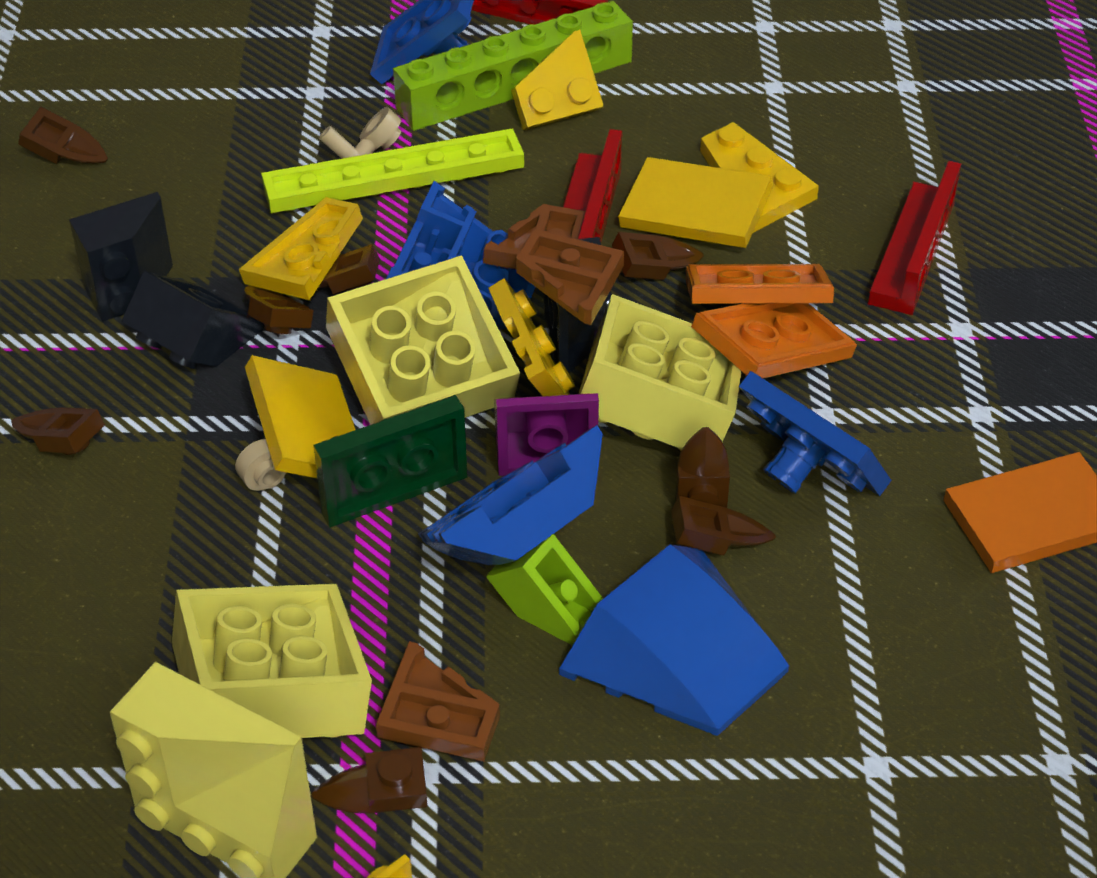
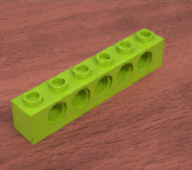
[393,1,633,131]

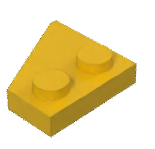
[511,30,604,130]

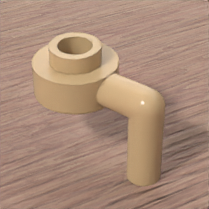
[319,107,401,159]
[235,439,286,491]

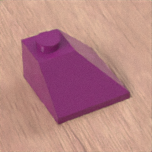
[494,393,599,476]

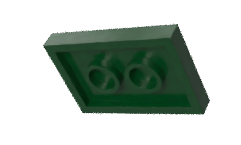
[313,395,468,528]

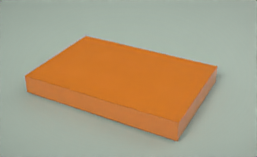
[686,264,834,304]
[691,303,857,378]
[943,452,1097,573]

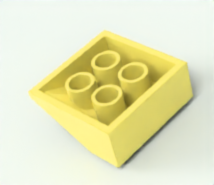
[326,256,520,425]
[579,294,741,451]
[172,584,372,738]
[110,662,317,878]

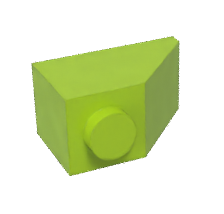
[486,534,604,646]

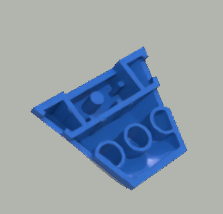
[386,181,535,329]
[418,425,603,565]
[559,544,789,736]

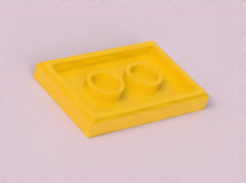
[618,157,772,248]
[245,355,356,479]

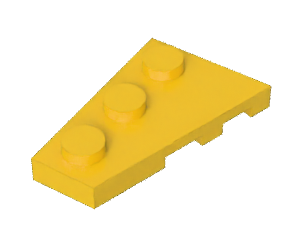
[700,122,819,233]
[239,197,363,301]
[488,278,575,396]

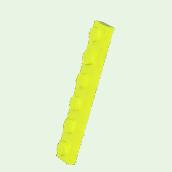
[261,128,524,213]

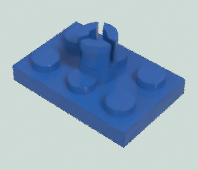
[370,0,474,85]
[739,371,892,496]

